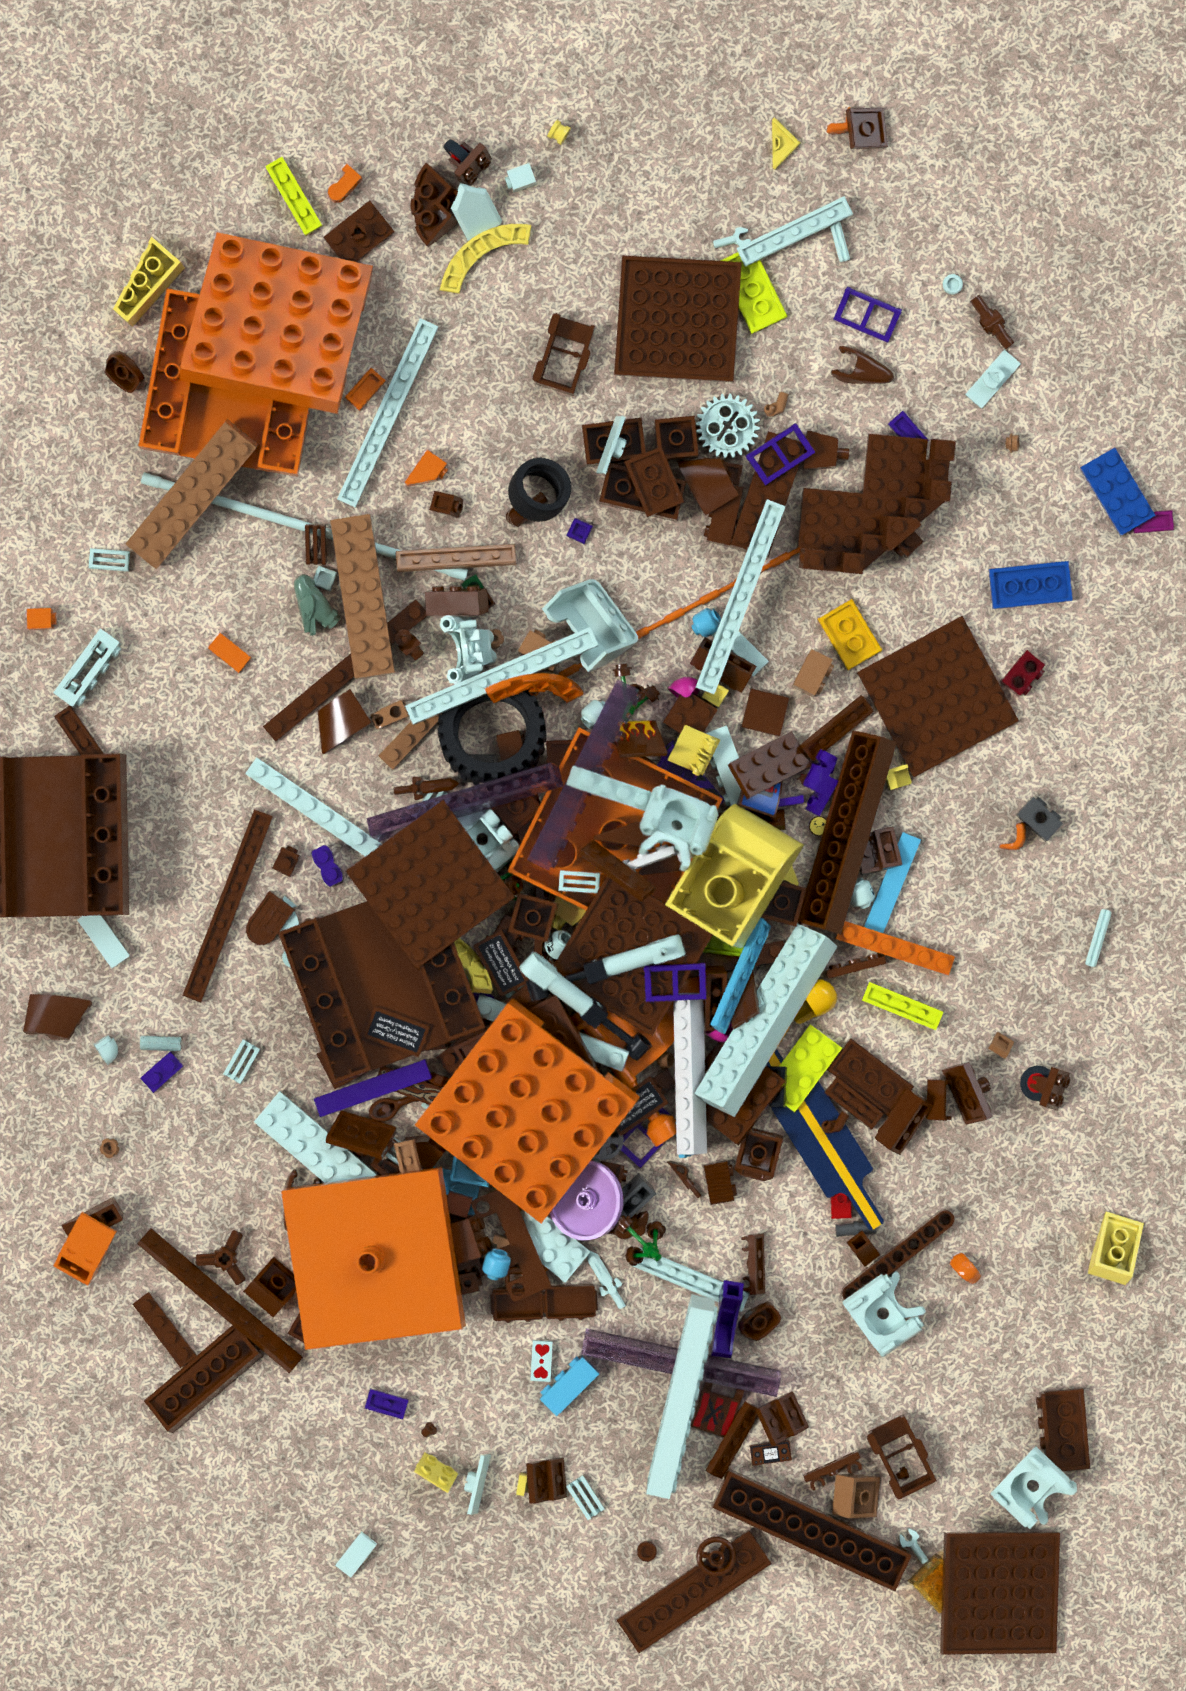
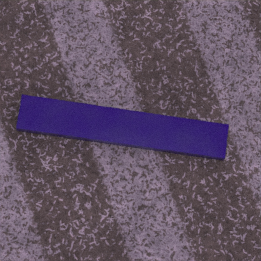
[314,1059,432,1117]

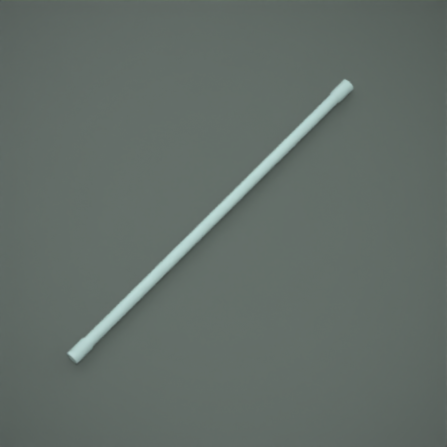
[141,472,468,581]

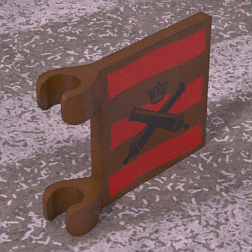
[691,1375,745,1437]

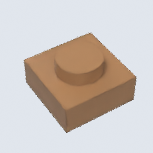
[988,1031,1014,1059]

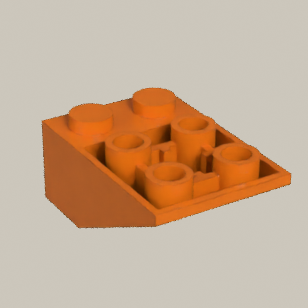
[53,1212,117,1286]

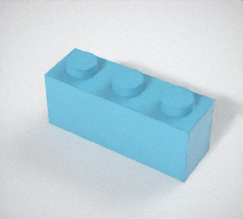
[540,1355,599,1416]

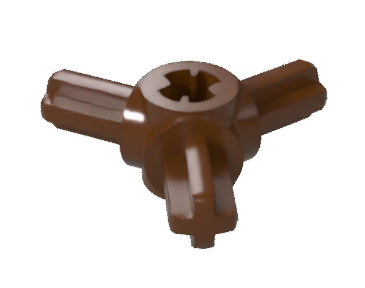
[195,1230,246,1285]

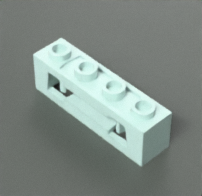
[53,628,122,708]

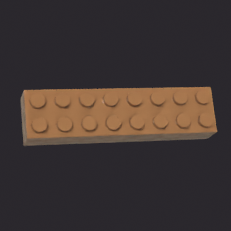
[125,419,259,569]
[330,514,396,680]

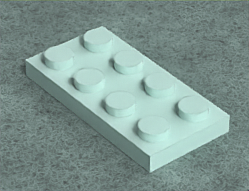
[504,1209,591,1283]

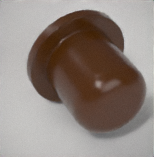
[421,1422,437,1438]

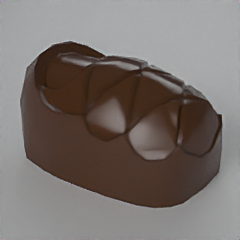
[104,351,145,393]
[738,1301,781,1341]

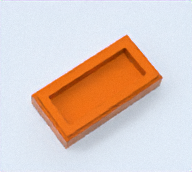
[345,368,386,411]
[208,633,251,673]

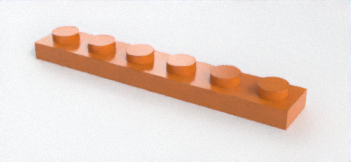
[835,921,955,975]

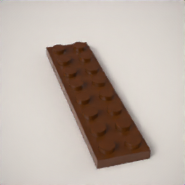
[616,1530,772,1653]

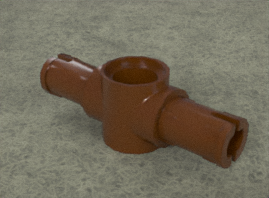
[970,295,1014,349]

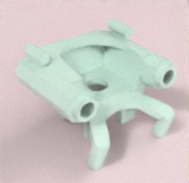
[440,615,497,684]
[639,785,718,871]
[456,797,519,872]
[843,1271,926,1357]
[990,1446,1077,1529]

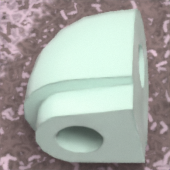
[93,1035,118,1065]

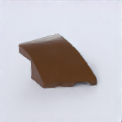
[678,457,740,515]
[318,689,372,755]
[23,994,92,1040]

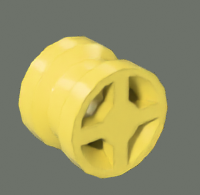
[547,120,571,145]

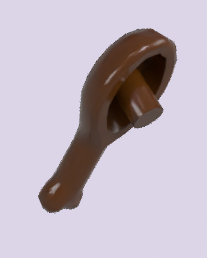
[369,1096,419,1122]

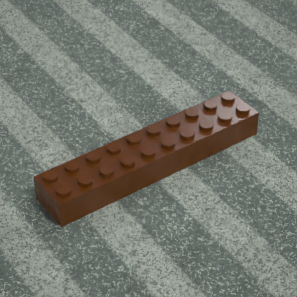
[798,730,897,934]
[712,1468,912,1591]

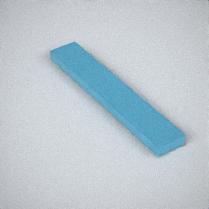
[864,832,921,933]
[710,918,771,1034]

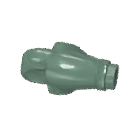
[294,574,341,636]

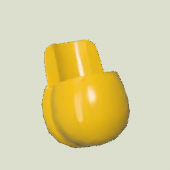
[794,979,837,1024]

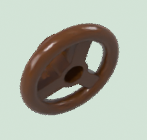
[696,1536,736,1577]

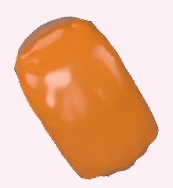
[826,107,851,135]
[999,822,1026,850]
[950,1253,981,1284]

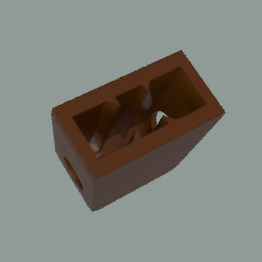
[803,431,849,470]

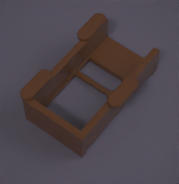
[533,313,595,396]
[867,1414,937,1500]

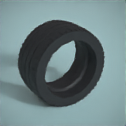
[508,457,572,522]

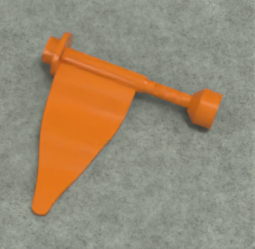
[571,977,700,1147]

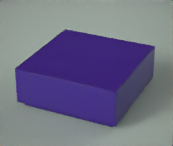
[566,518,593,544]

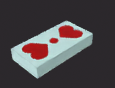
[530,1340,553,1382]

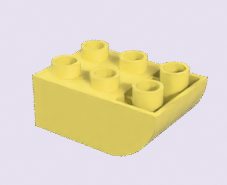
[665,804,804,948]

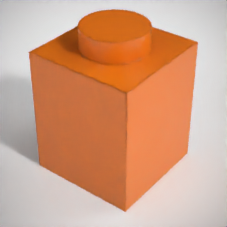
[27,608,57,630]

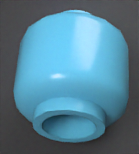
[691,608,721,638]
[482,1249,511,1280]

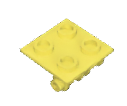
[668,725,720,776]
[414,1452,458,1493]

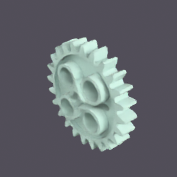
[695,394,760,459]

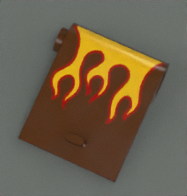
[603,720,667,758]

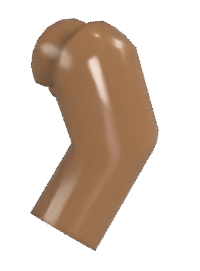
[764,392,789,417]

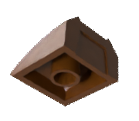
[734,1127,783,1181]

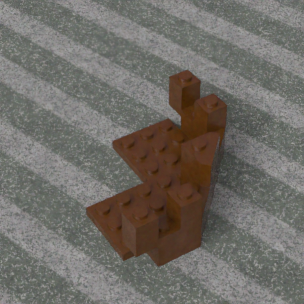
[797,434,956,574]

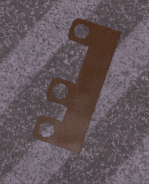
[471,1190,552,1302]

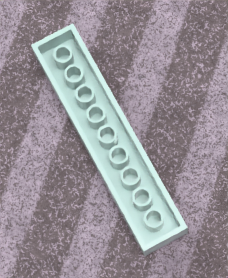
[694,923,838,1117]
[646,1294,718,1499]

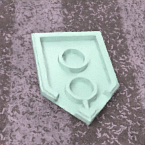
[451,183,502,241]

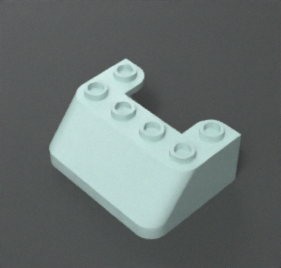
[542,579,638,672]

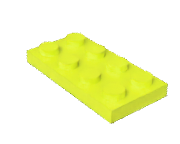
[779,1024,842,1112]

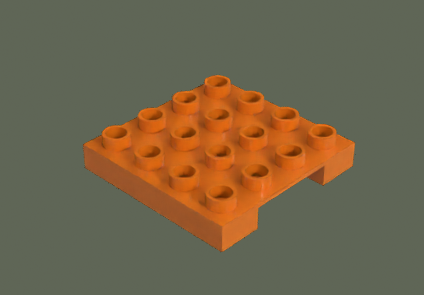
[180,232,373,414]
[138,289,310,477]
[415,998,640,1223]

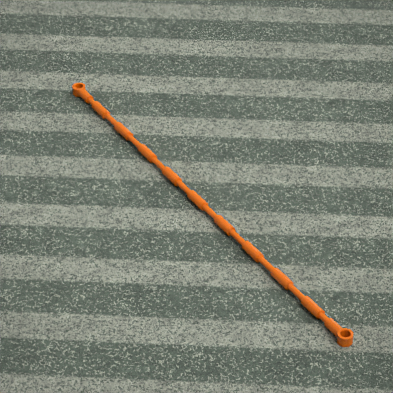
[530,548,807,696]

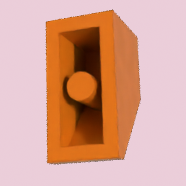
[404,450,448,487]

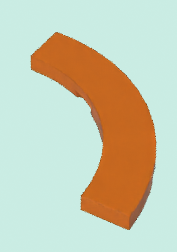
[484,673,584,703]

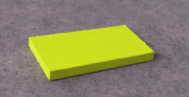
[721,252,788,334]

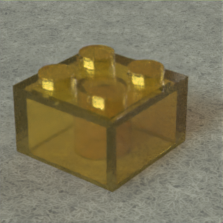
[908,1553,943,1614]

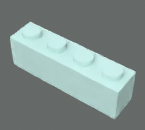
[706,725,741,806]
[567,765,652,811]

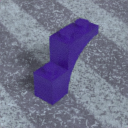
[711,1280,744,1359]

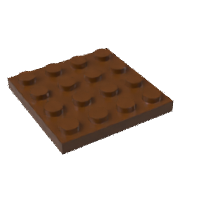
[705,1034,787,1146]

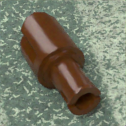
[505,491,548,527]

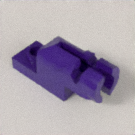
[803,749,838,816]

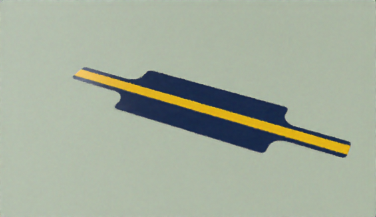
[766,1049,884,1230]

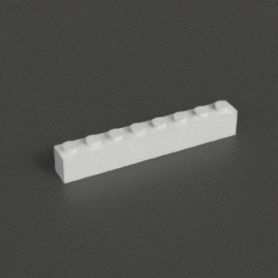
[673,993,707,1155]

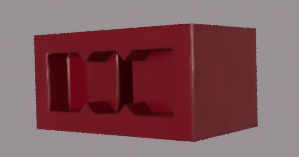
[1000,650,1045,697]

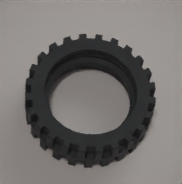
[438,690,547,788]

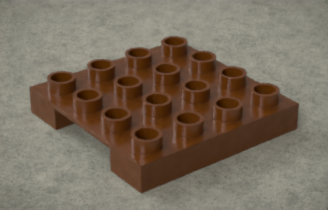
[0,754,130,918]
[278,901,486,1084]

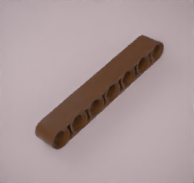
[841,1209,955,1300]

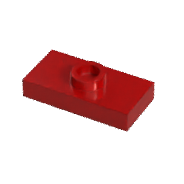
[831,1193,851,1219]

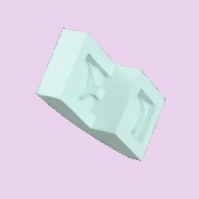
[335,1531,377,1577]

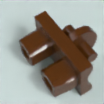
[394,629,424,661]

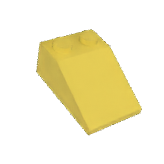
[1088,1212,1144,1285]

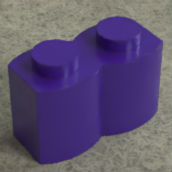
[312,845,344,887]

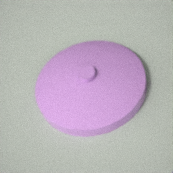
[550,1160,623,1240]

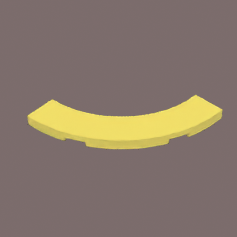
[439,224,531,294]
[454,938,493,994]

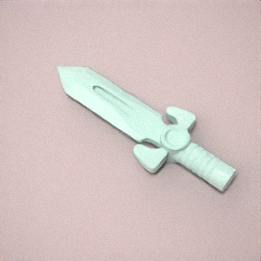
[587,1251,626,1310]

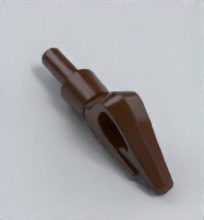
[666,1161,702,1198]

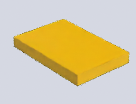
[817,599,882,670]

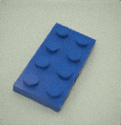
[1080,448,1156,537]
[989,561,1073,609]

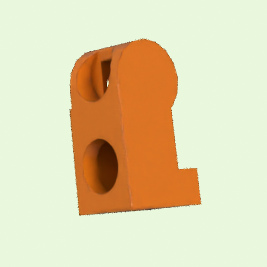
[328,164,363,203]

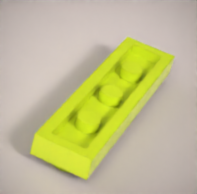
[265,157,322,236]
[862,982,943,1030]

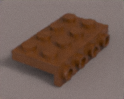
[1036,1388,1090,1471]

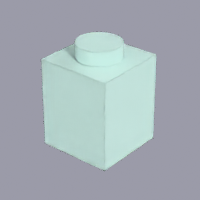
[505,163,536,193]

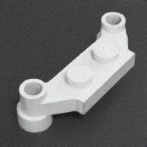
[622,844,695,872]

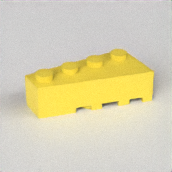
[113,237,185,327]

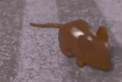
[607,1211,649,1240]

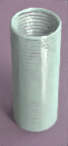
[140,1035,181,1051]

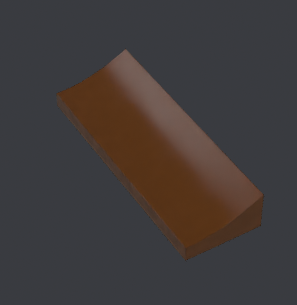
[144,1325,264,1433]

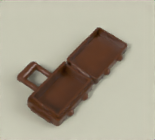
[490,1266,598,1323]

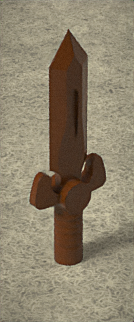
[394,777,460,800]

